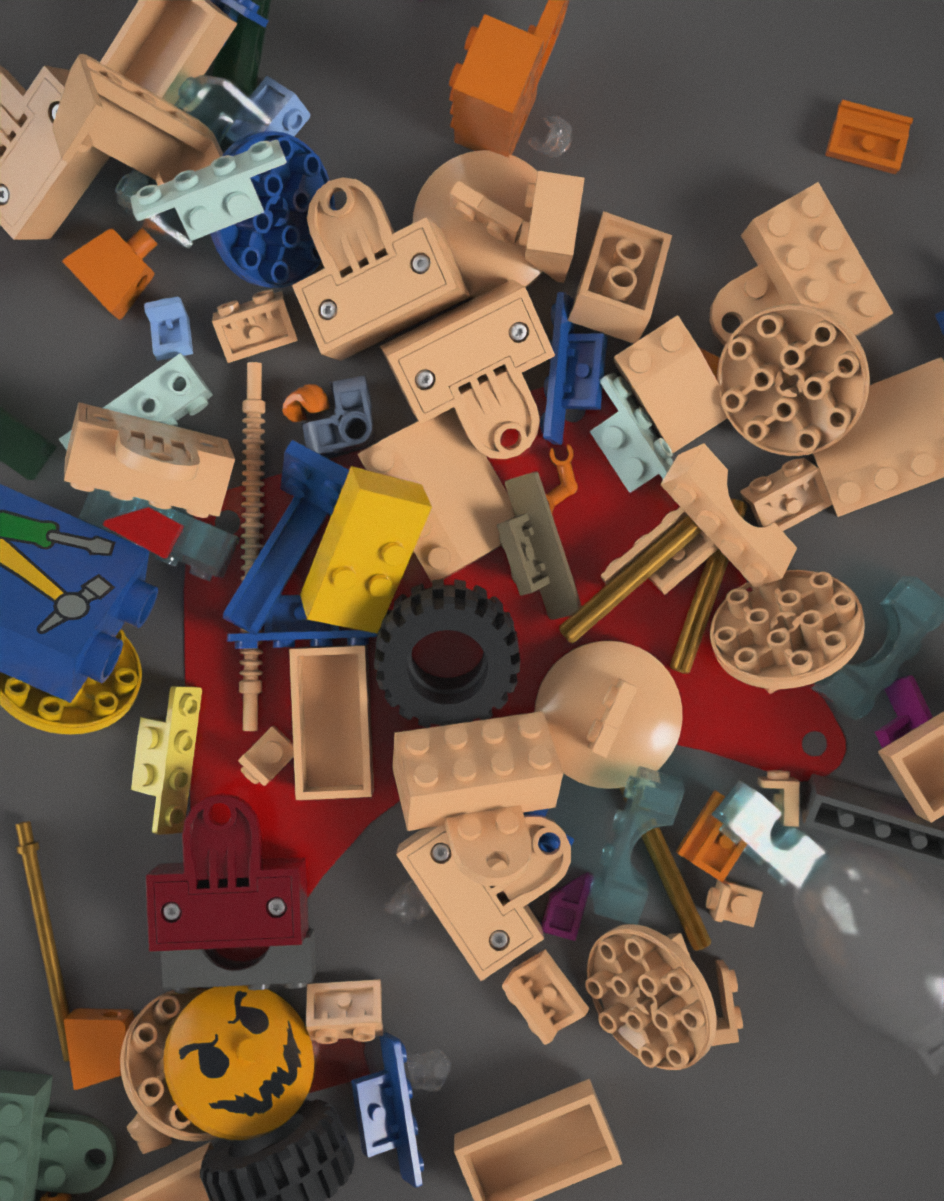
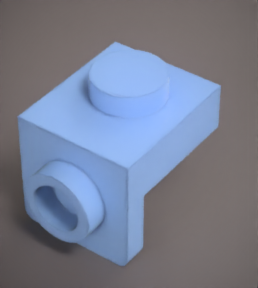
[144,297,193,361]

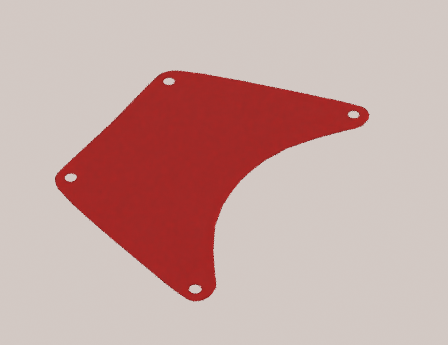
[184,387,846,961]

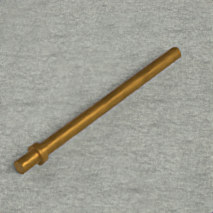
[15,821,70,1062]

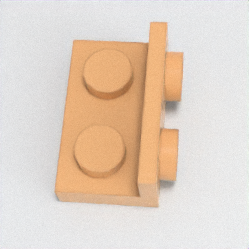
[212,289,298,363]
[740,458,833,531]
[306,979,383,1044]

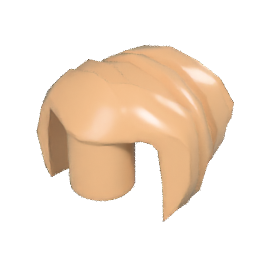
[127,1113,172,1154]

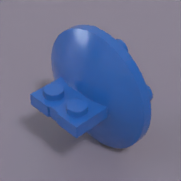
[210,131,336,288]

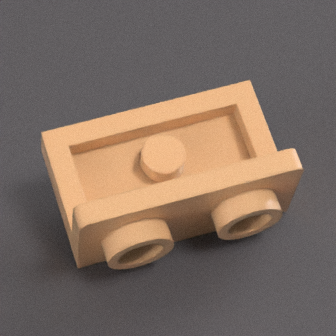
[502,949,589,1045]

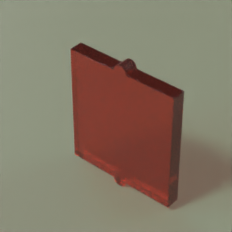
[308,1038,370,1094]

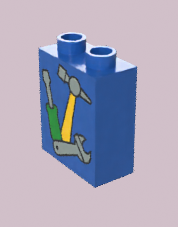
[0,484,158,703]

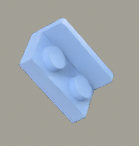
[220,76,310,144]

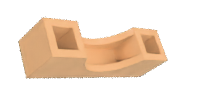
[660,443,797,588]

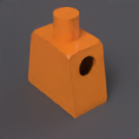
[62,228,158,320]
[64,1008,134,1090]

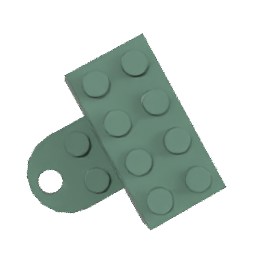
[0,1070,117,1201]

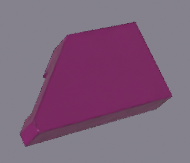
[541,872,594,941]

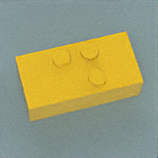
[300,466,432,634]

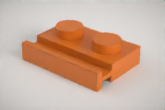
[825,99,913,174]
[676,790,762,883]

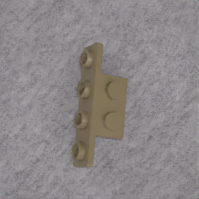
[497,471,582,620]

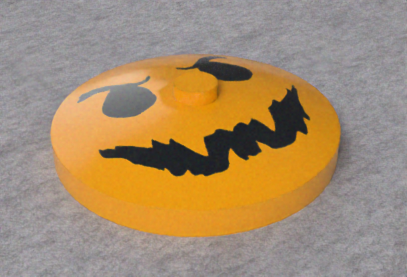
[163,985,314,1140]

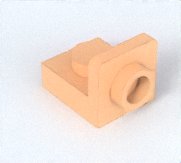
[238,725,294,786]
[758,770,800,827]
[706,879,763,927]

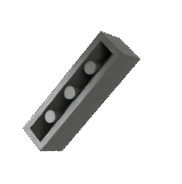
[800,774,944,867]

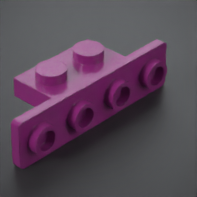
[875,675,933,749]

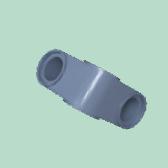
[302,375,375,458]

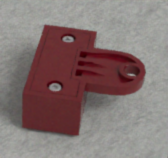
[146,793,309,952]

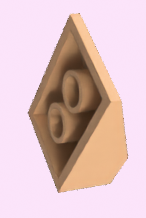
[519,171,585,283]
[568,211,672,344]
[613,315,728,454]

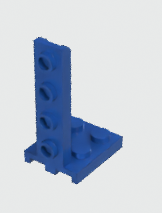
[223,440,349,636]

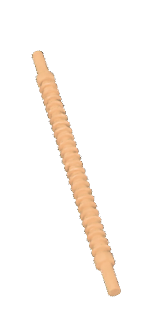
[239,362,266,731]

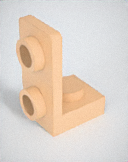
[712,959,743,1046]

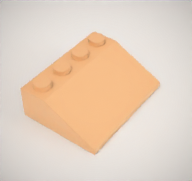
[813,357,944,517]
[357,408,515,582]

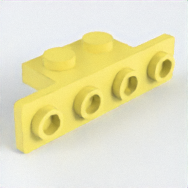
[131,686,202,835]

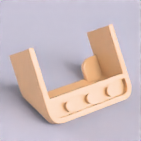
[52,54,223,208]

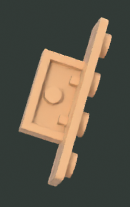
[601,507,719,595]

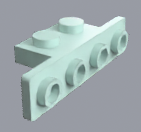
[130,140,287,241]
[590,373,673,493]

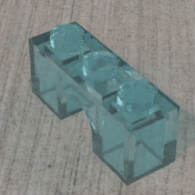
[711,780,829,890]

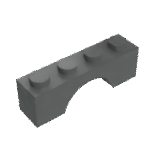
[161,929,316,994]

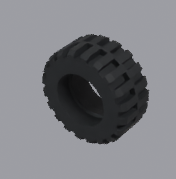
[374,579,520,728]
[200,1099,355,1201]

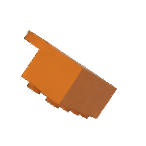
[449,0,569,158]

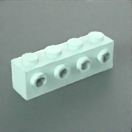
[59,353,213,450]

